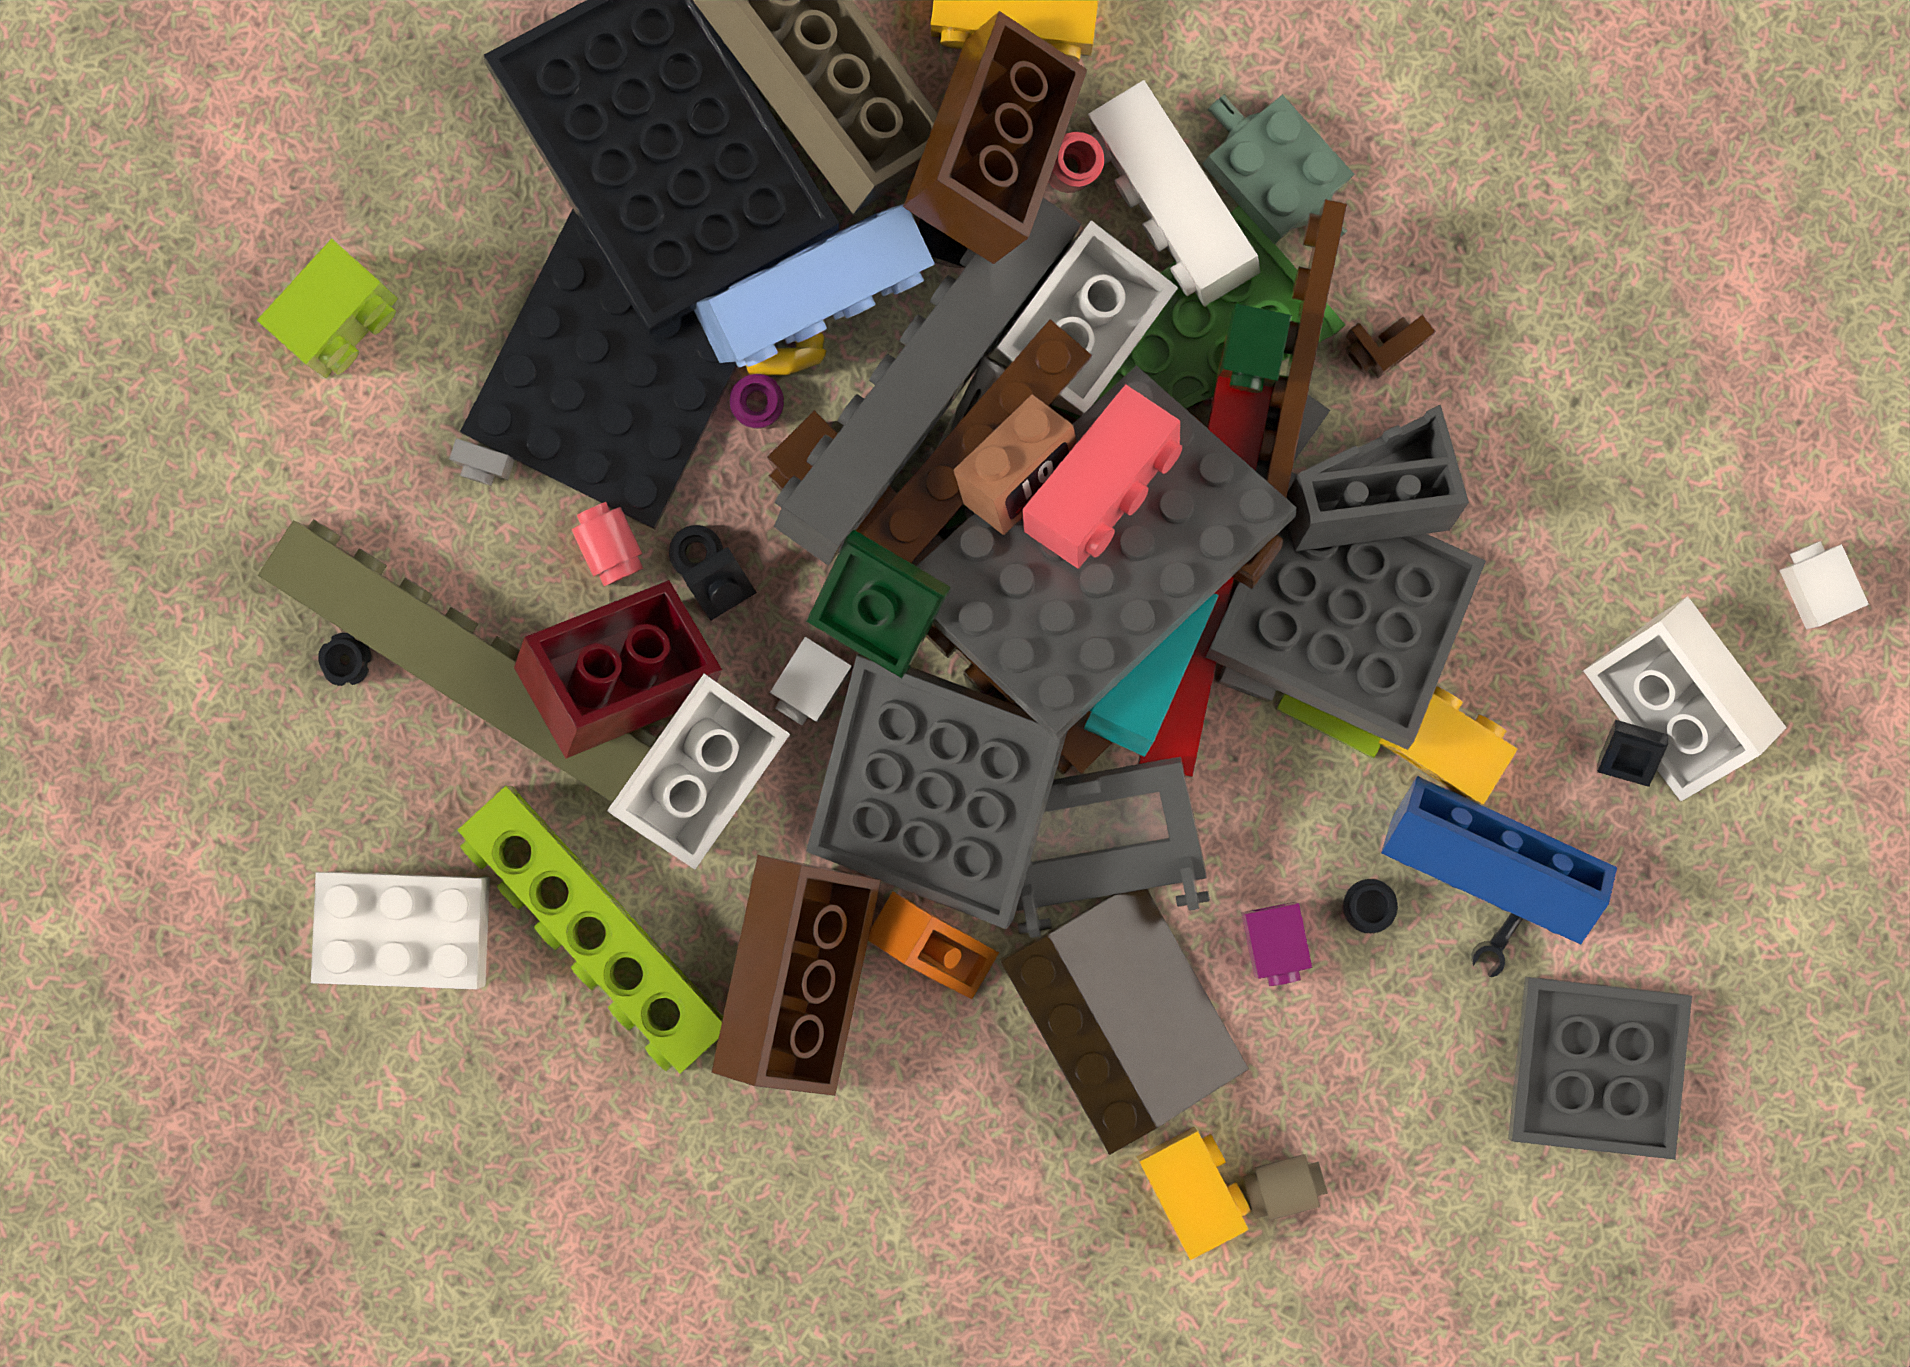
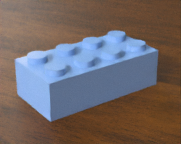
[694,204,935,368]

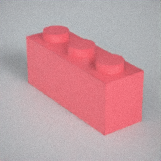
[1023,384,1182,569]

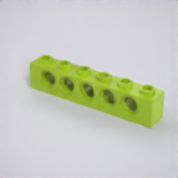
[457,786,723,1074]

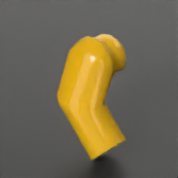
[746,332,827,375]

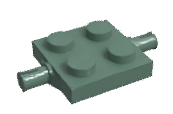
[1202,94,1355,245]

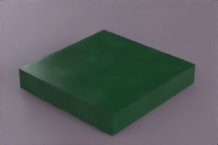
[806,529,951,679]

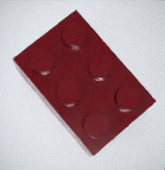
[514,580,722,759]

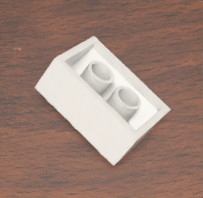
[988,221,1178,416]
[1583,596,1786,801]
[607,674,790,869]

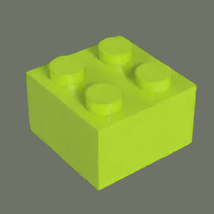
[257,238,398,378]

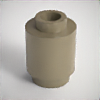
[1243,1154,1328,1221]

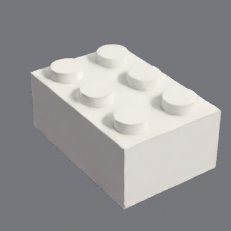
[311,871,490,989]

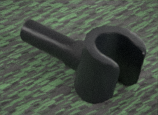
[1471,913,1523,977]

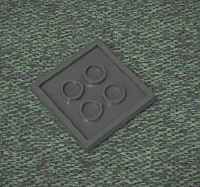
[1508,976,1692,1160]

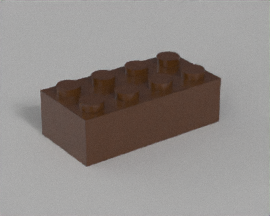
[903,11,1088,264]
[711,855,881,1096]

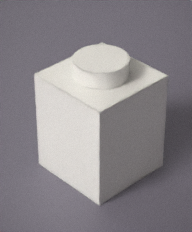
[1780,541,1869,629]
[770,637,853,726]

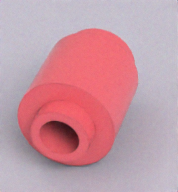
[1048,132,1104,193]
[571,502,644,587]

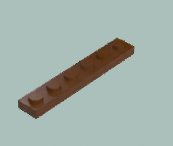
[1258,199,1347,498]
[862,319,1092,564]

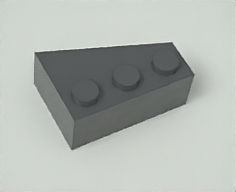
[1286,404,1469,551]

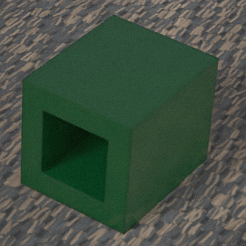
[1218,304,1292,393]

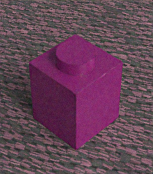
[1241,902,1312,986]

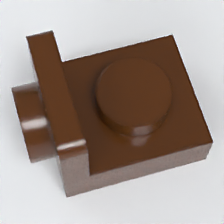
[1345,314,1436,379]

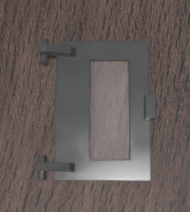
[1016,757,1210,938]

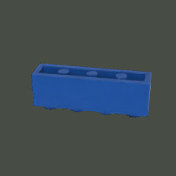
[1381,776,1617,945]

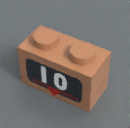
[954,395,1077,535]

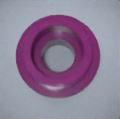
[730,374,784,429]

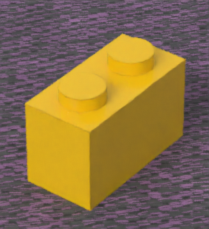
[1378,686,1518,805]
[1137,1127,1251,1261]

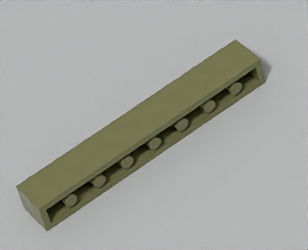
[258,519,658,802]

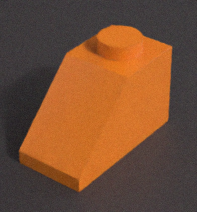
[868,892,999,1000]

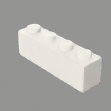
[1088,80,1260,307]

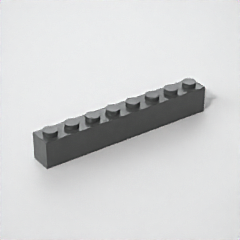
[774,197,1081,566]

